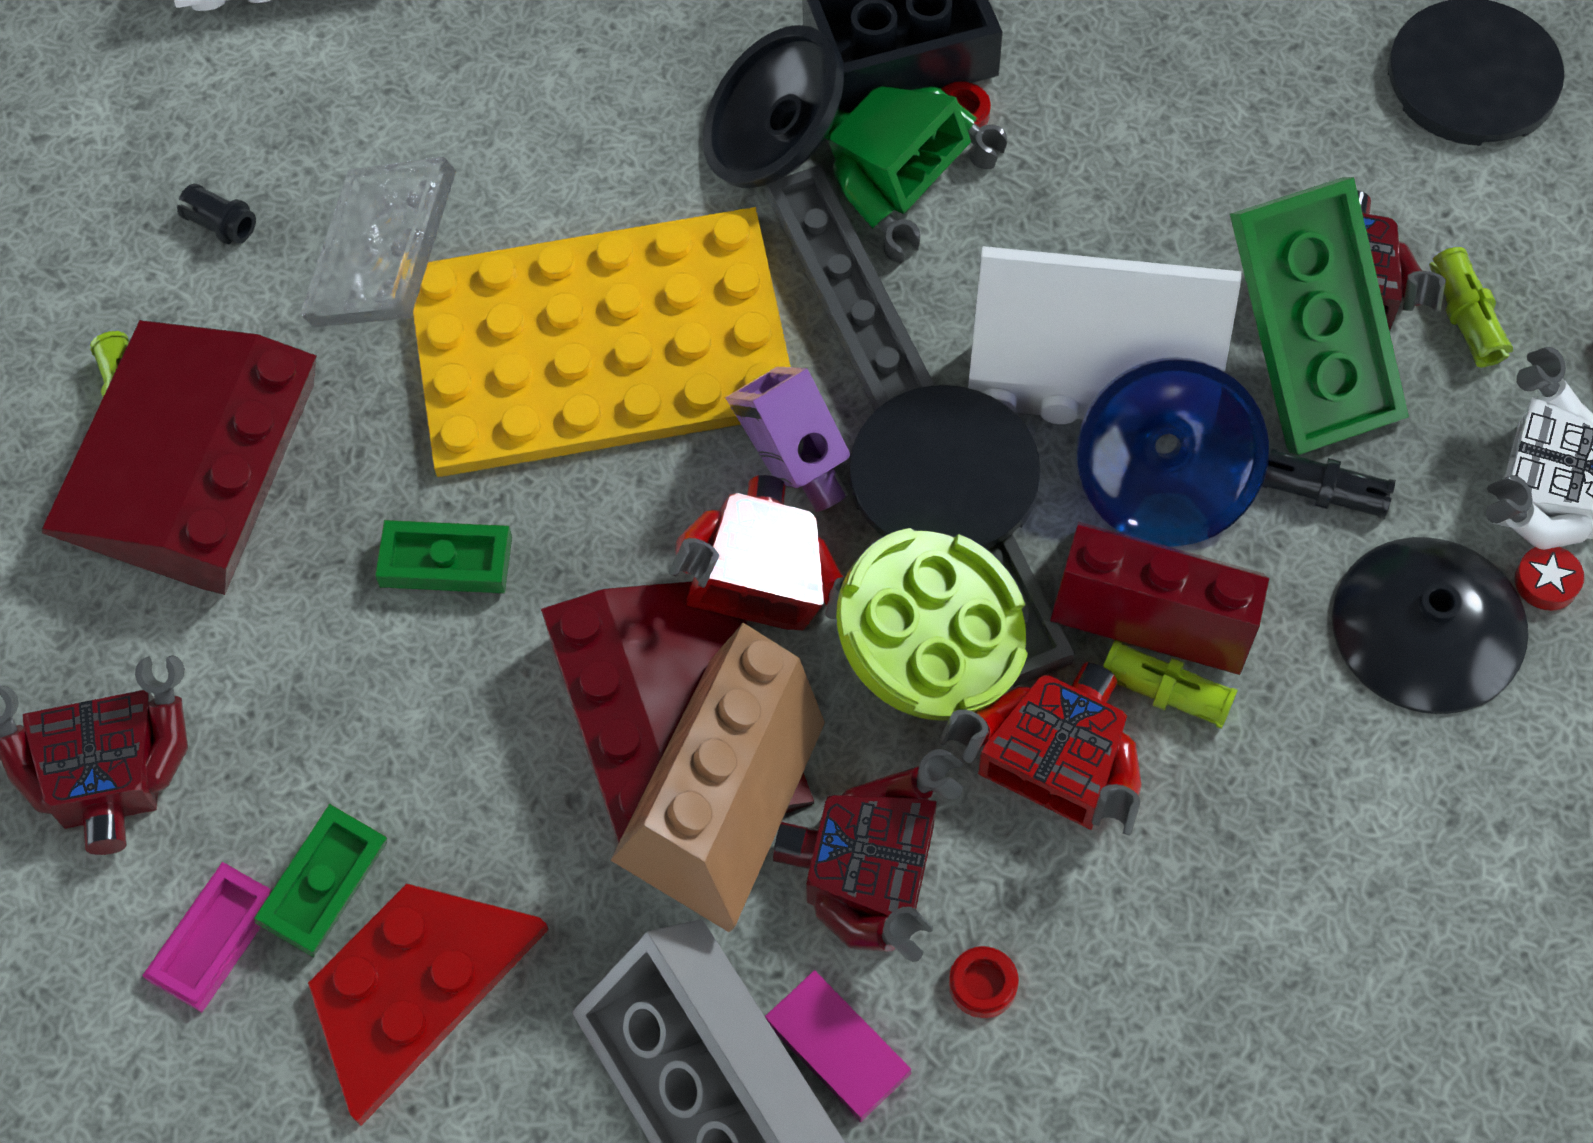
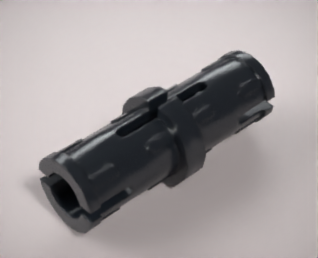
[1261,448,1396,519]

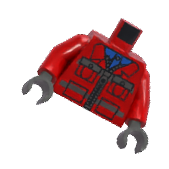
[668,475,845,631]
[939,662,1142,835]

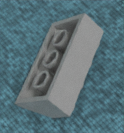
[572,919,845,1143]

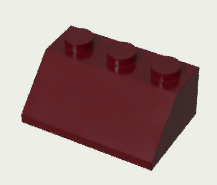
[1050,521,1270,675]

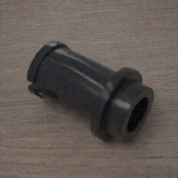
[177,183,256,245]

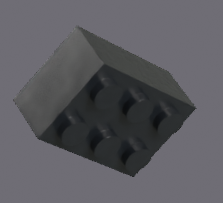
[802,0,1003,112]

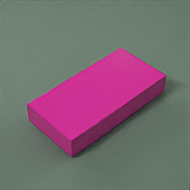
[142,862,272,1013]
[765,970,912,1122]

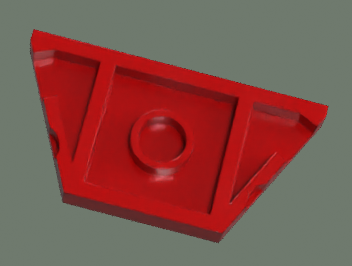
[308,884,549,1126]

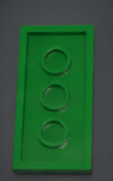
[1230,177,1409,455]

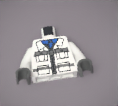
[1486,347,1593,550]

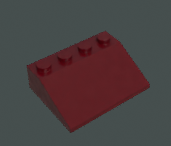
[42,320,317,595]
[541,581,815,844]

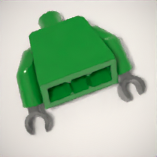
[825,87,1007,262]

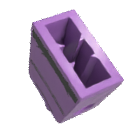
[725,366,850,512]

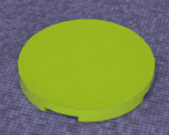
[836,528,1028,721]

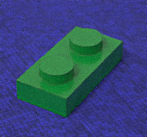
[375,520,512,593]
[254,804,387,958]

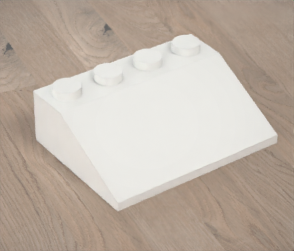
[968,246,1242,437]

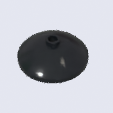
[703,25,844,188]
[1332,537,1528,714]

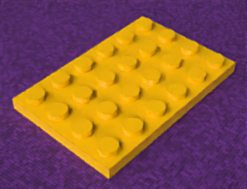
[407,207,791,478]

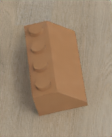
[611,623,825,932]

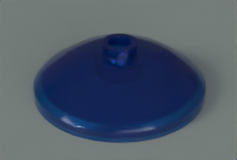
[1076,357,1269,547]

